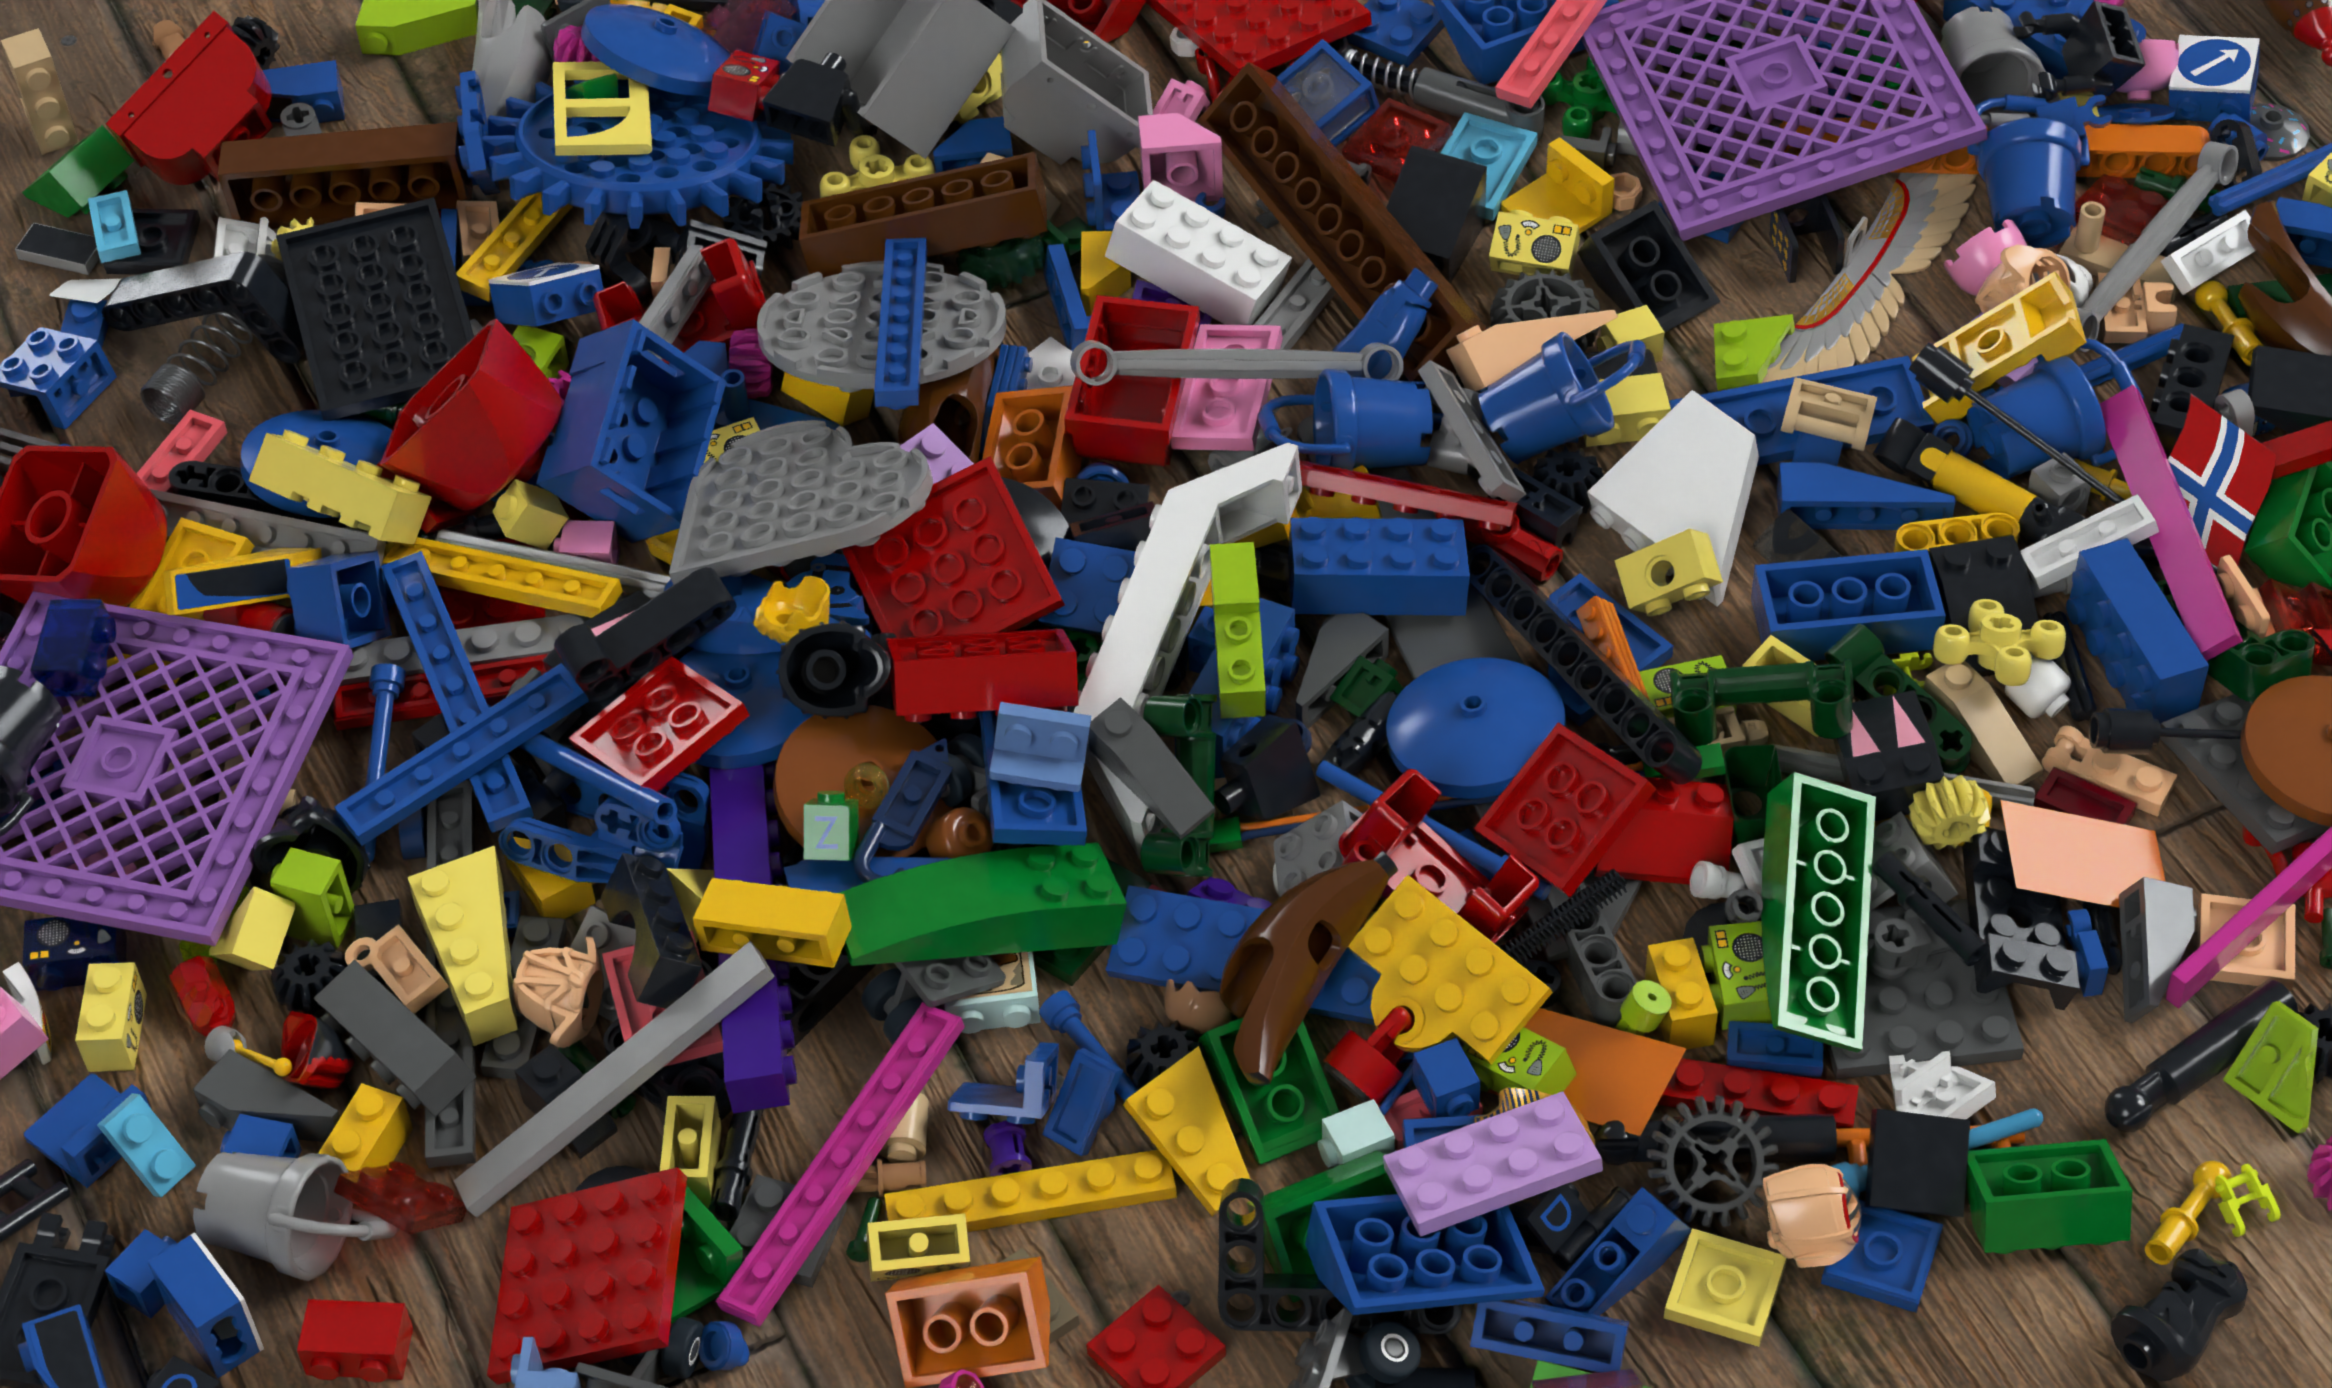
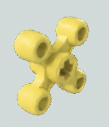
[819,135,934,198]
[1933,599,2066,686]

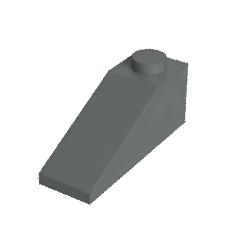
[1296,613,1389,729]
[1088,697,1215,839]
[2119,877,2197,1023]
[193,1049,340,1142]

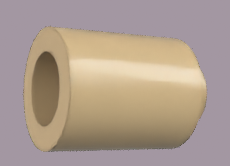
[879,1093,929,1163]

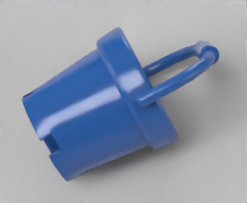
[1967,94,2090,249]
[1478,332,1646,464]
[1967,338,2144,480]
[1257,369,1433,470]

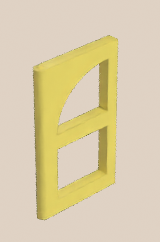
[553,62,652,156]

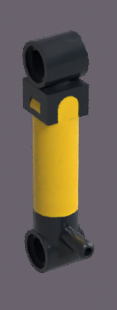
[1873,418,2086,543]

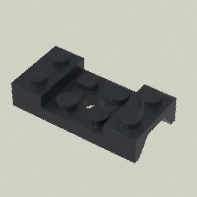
[1962,827,2080,1010]

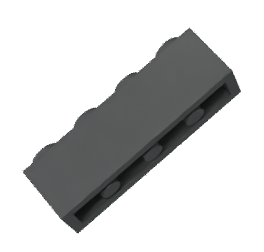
[313,960,476,1116]

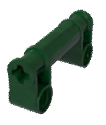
[1670,658,1854,747]
[1140,694,1217,877]

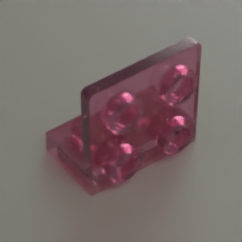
[703,0,797,54]

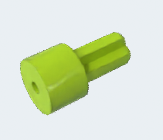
[1615,980,1672,1036]

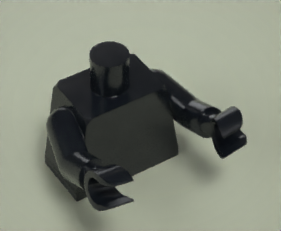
[2013,1,2146,102]
[762,52,878,147]

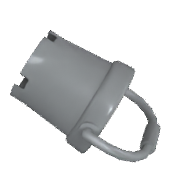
[1939,6,2060,129]
[193,1151,400,1281]

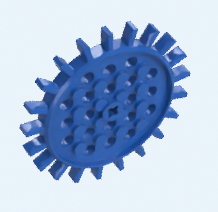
[483,80,794,229]

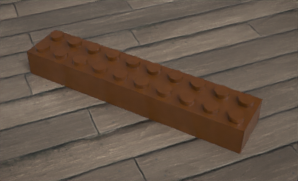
[1197,62,1487,388]

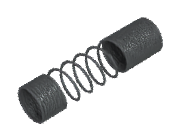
[140,254,290,425]

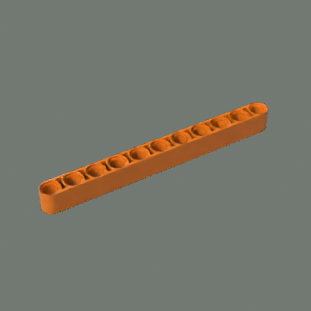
[1779,118,2211,179]

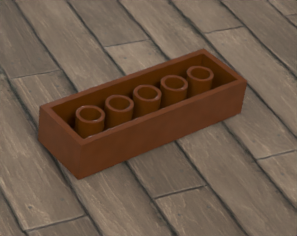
[217,122,473,229]
[799,152,1047,278]

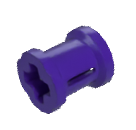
[983,1120,1032,1177]

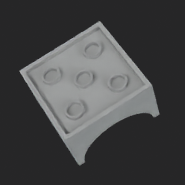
[786,0,1016,159]

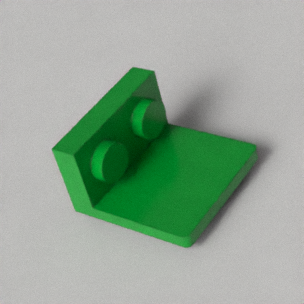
[671,1185,743,1324]

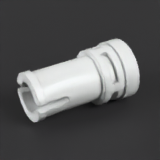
[1690,861,1747,900]

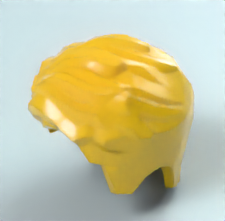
[753,576,830,644]

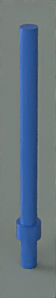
[1316,760,1552,901]

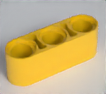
[1893,512,2020,553]

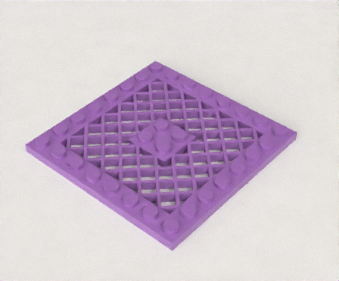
[1581,0,1987,241]
[0,591,354,946]

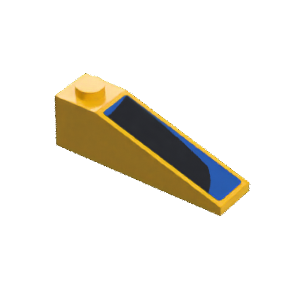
[163,548,322,615]

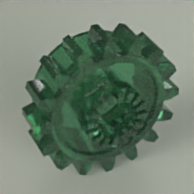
[956,234,1046,290]

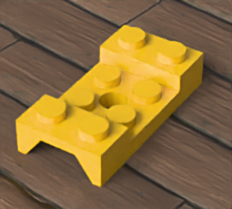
[1912,271,2087,424]

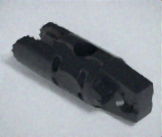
[1317,692,1397,781]

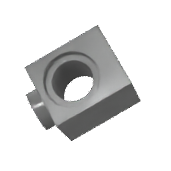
[2028,452,2091,515]

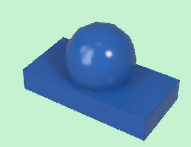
[1042,1048,1123,1156]

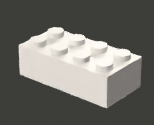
[1105,180,1292,325]

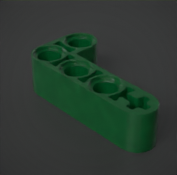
[2156,579,2315,702]

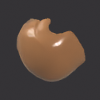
[1164,979,1233,1034]

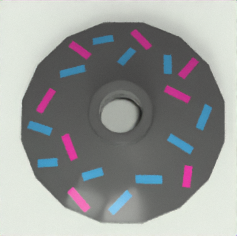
[2250,103,2310,161]

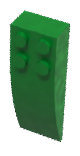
[1761,772,1876,1053]
[839,842,1127,966]

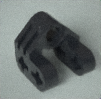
[585,212,680,304]

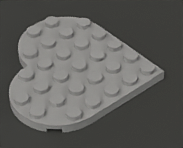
[669,420,933,585]

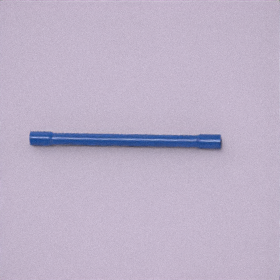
[487,704,677,825]

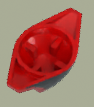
[281,1011,355,1088]

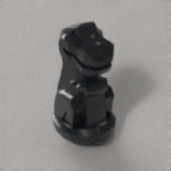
[2110,1248,2248,1381]

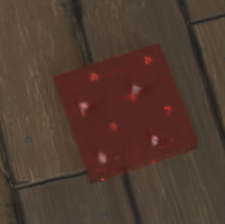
[1341,98,1453,182]
[2075,174,2169,246]
[333,1161,467,1234]

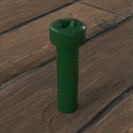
[2319,908,2332,969]
[846,1197,883,1263]

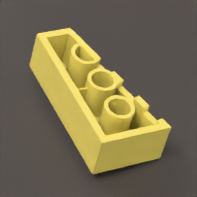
[249,429,432,545]
[407,845,518,1046]

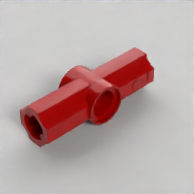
[1459,491,1563,582]

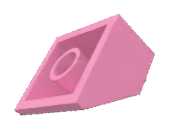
[1138,113,1223,203]

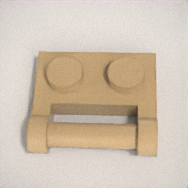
[1781,377,1877,451]

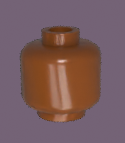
[926,807,993,858]

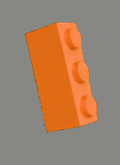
[982,385,1082,512]
[885,1256,1050,1388]

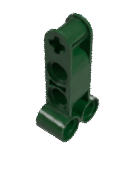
[1824,623,1972,775]

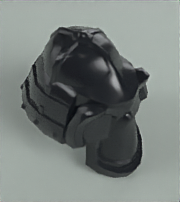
[776,621,893,719]
[253,796,371,895]

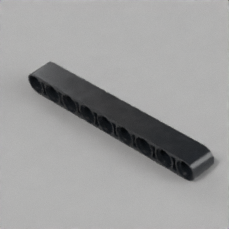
[1467,544,1702,785]

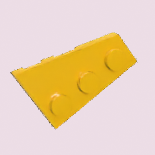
[1123,1046,1251,1217]

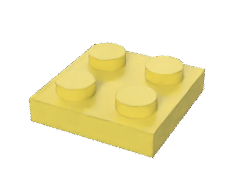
[1664,1228,1787,1347]

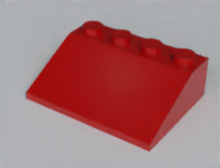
[886,629,1079,722]

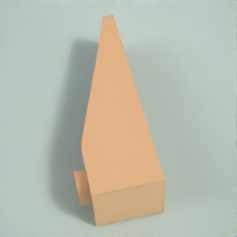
[1446,310,1618,391]

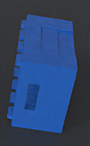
[536,319,727,543]

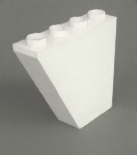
[1587,390,1759,607]

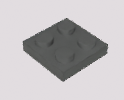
[730,1174,848,1288]

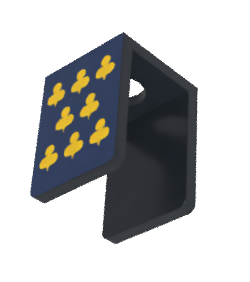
[1769,194,1845,283]

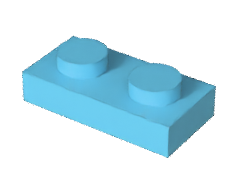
[88,190,141,263]
[97,1093,196,1197]

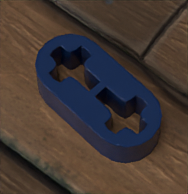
[399,805,427,860]

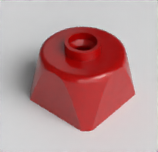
[380,318,562,511]
[0,445,167,607]

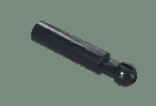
[2105,979,2298,1132]
[1594,1114,1837,1166]

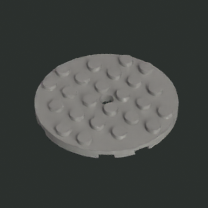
[757,261,1006,393]

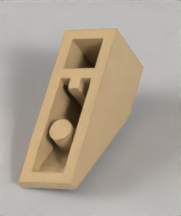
[1924,661,2043,786]

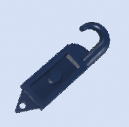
[853,738,953,883]

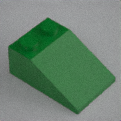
[1198,1017,1339,1165]

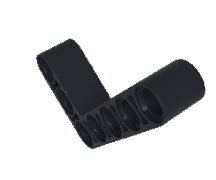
[101,252,305,364]
[1218,1178,1462,1334]

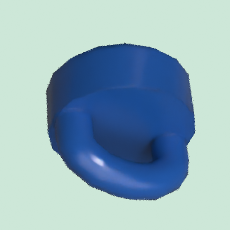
[698,1321,750,1371]

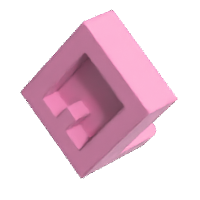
[1153,78,1211,122]

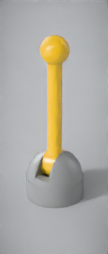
[205,1026,292,1077]

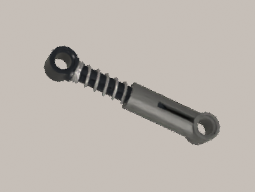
[1329,37,1545,142]

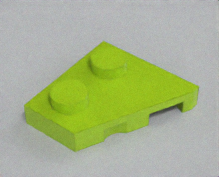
[1714,314,1795,391]
[2223,1001,2319,1134]

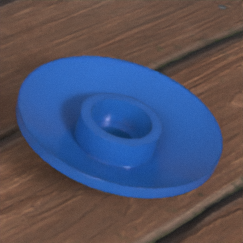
[2097,103,2175,125]

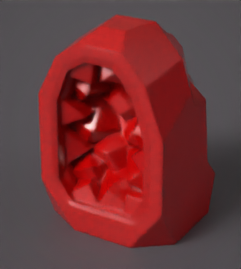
[169,955,235,1037]

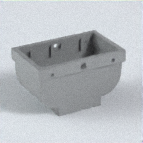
[1000,0,1153,165]

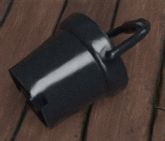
[0,665,63,837]

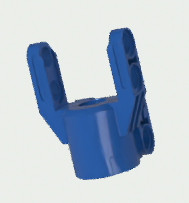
[498,772,711,883]

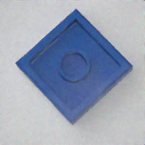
[1821,1199,1943,1313]

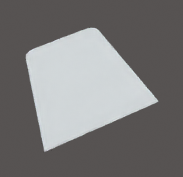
[50,279,121,303]

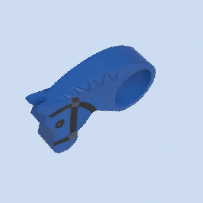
[664,553,871,655]

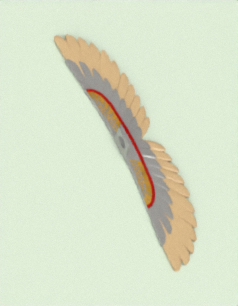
[1762,173,1977,383]

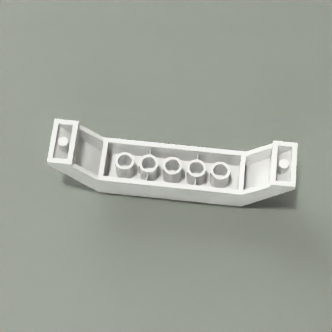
[1069,443,1302,859]

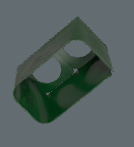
[1721,745,1782,857]

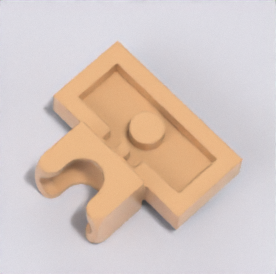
[2096,273,2177,343]

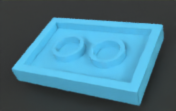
[1441,112,1538,221]

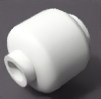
[2005,655,2071,719]

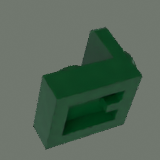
[1038,216,1094,267]
[1330,655,1404,718]

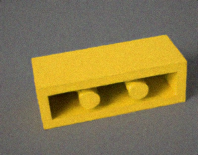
[693,878,852,968]

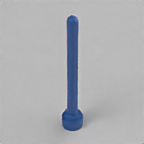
[365,663,406,864]
[1039,990,1139,1102]

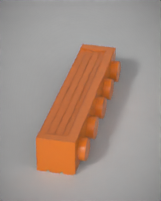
[1576,595,1650,701]

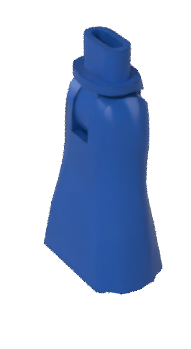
[1332,268,1439,379]

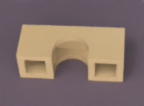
[1,28,79,155]

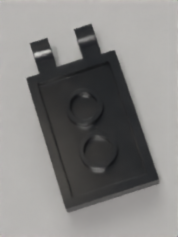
[0,1212,116,1388]

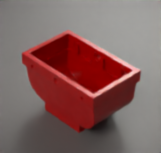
[105,11,273,185]
[1064,295,1200,467]

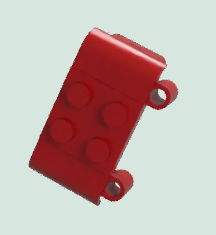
[593,238,766,365]
[1338,769,1539,944]

